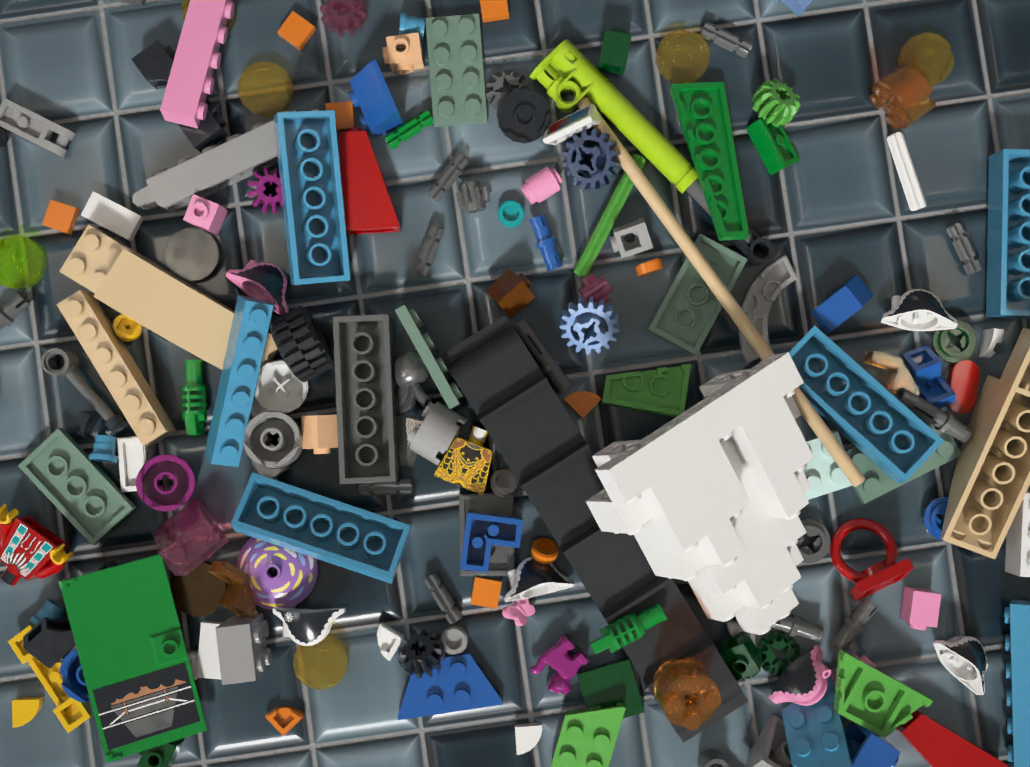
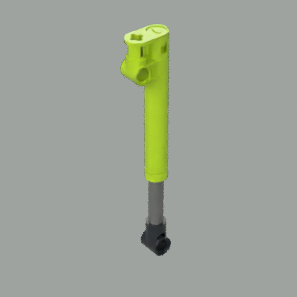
[530,39,774,266]

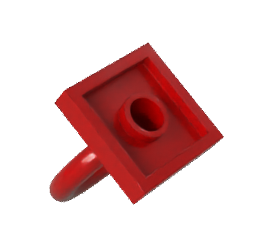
[829,518,914,602]

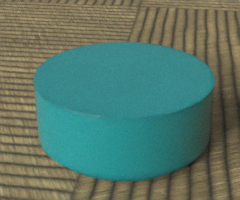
[497,200,525,228]

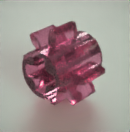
[578,273,612,304]

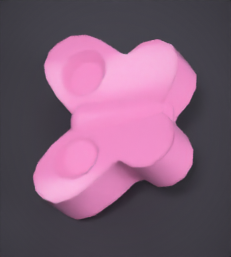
[502,598,535,626]

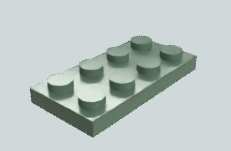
[425,14,488,128]
[647,234,748,356]
[395,305,464,409]
[845,415,962,504]
[18,428,136,546]

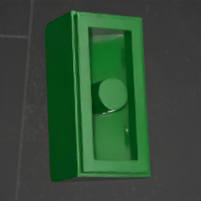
[747,118,800,175]

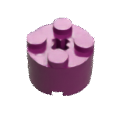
[136,454,196,511]

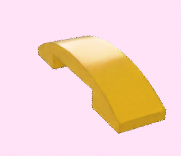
[7,624,93,733]

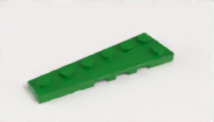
[670,82,749,241]

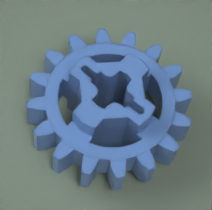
[560,296,620,355]

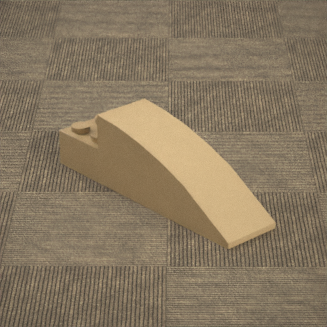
[59,224,278,370]
[941,328,1030,559]

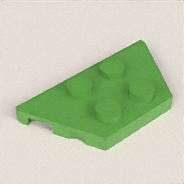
[834,649,933,738]
[551,703,626,767]

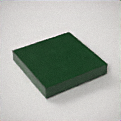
[577,657,645,719]

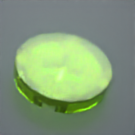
[0,235,47,290]

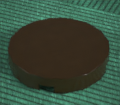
[172,561,228,617]

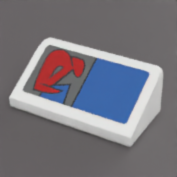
[543,104,601,145]

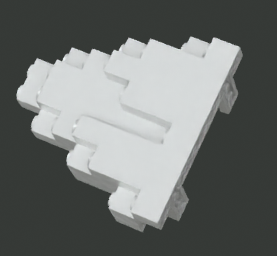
[586,352,814,635]

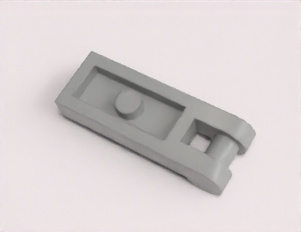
[0,98,76,158]

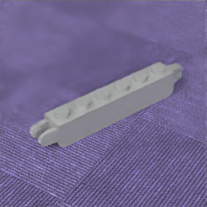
[132,109,319,212]

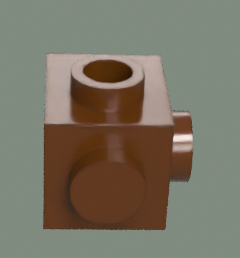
[485,269,535,319]

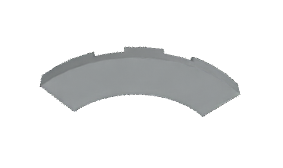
[739,255,798,363]

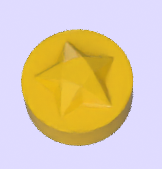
[113,314,142,342]

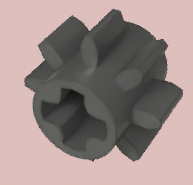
[456,181,490,214]

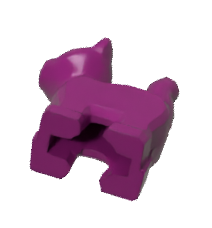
[530,634,589,694]

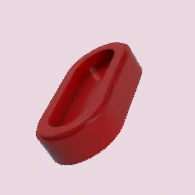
[946,360,980,414]

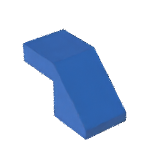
[811,274,874,333]
[902,345,956,408]

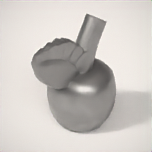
[393,351,432,413]

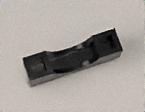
[131,40,228,153]
[23,558,118,669]

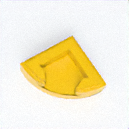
[12,697,44,728]

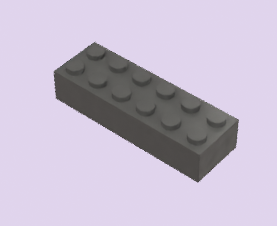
[333,314,399,484]

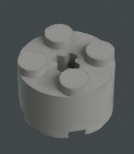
[407,402,467,466]
[244,412,303,469]

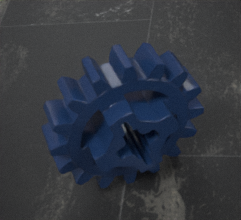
[562,129,621,189]

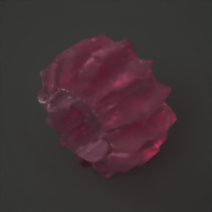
[320,0,367,38]

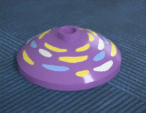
[236,537,319,610]

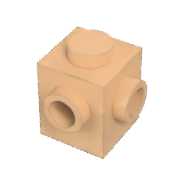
[382,33,424,74]
[301,414,338,454]

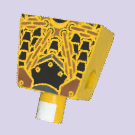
[434,426,493,495]

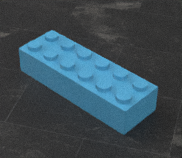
[274,110,350,285]
[986,149,1030,319]
[789,325,944,483]
[231,472,411,584]

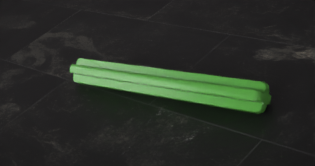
[574,154,646,278]

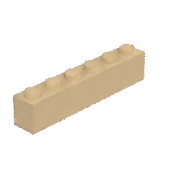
[56,290,177,446]

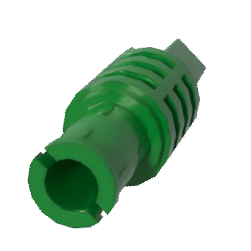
[181,360,207,435]
[590,603,667,654]

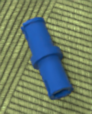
[529,214,563,272]

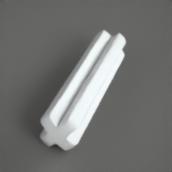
[887,132,926,211]

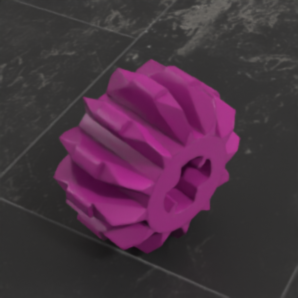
[247,167,283,214]

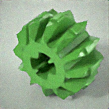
[752,78,801,127]

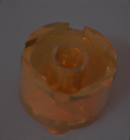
[869,63,936,130]
[653,657,722,730]

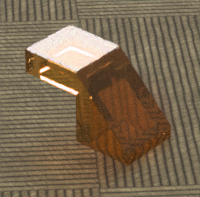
[863,351,920,396]
[208,561,257,618]

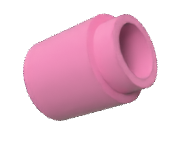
[520,166,562,205]

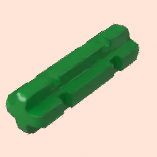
[384,109,433,149]

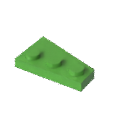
[601,364,691,417]

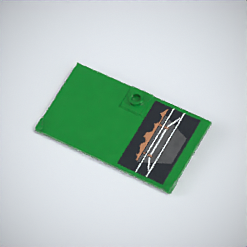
[59,553,207,763]

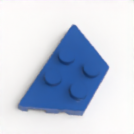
[398,651,503,720]

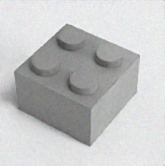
[216,613,272,685]

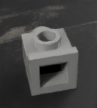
[609,217,653,258]

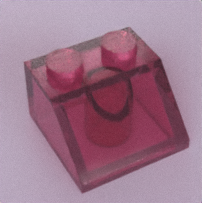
[152,498,229,576]

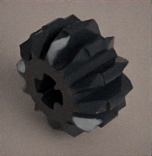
[398,629,445,680]

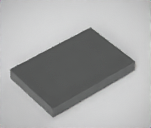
[459,493,515,576]

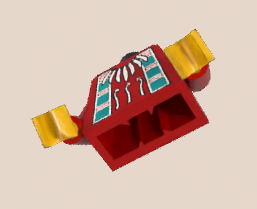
[0,503,74,586]

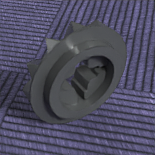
[486,68,528,110]
[796,519,831,564]

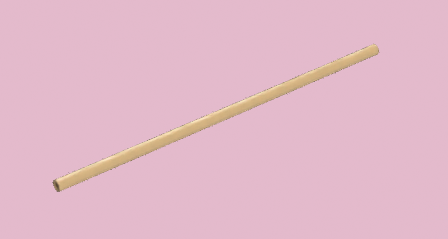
[577,97,866,487]

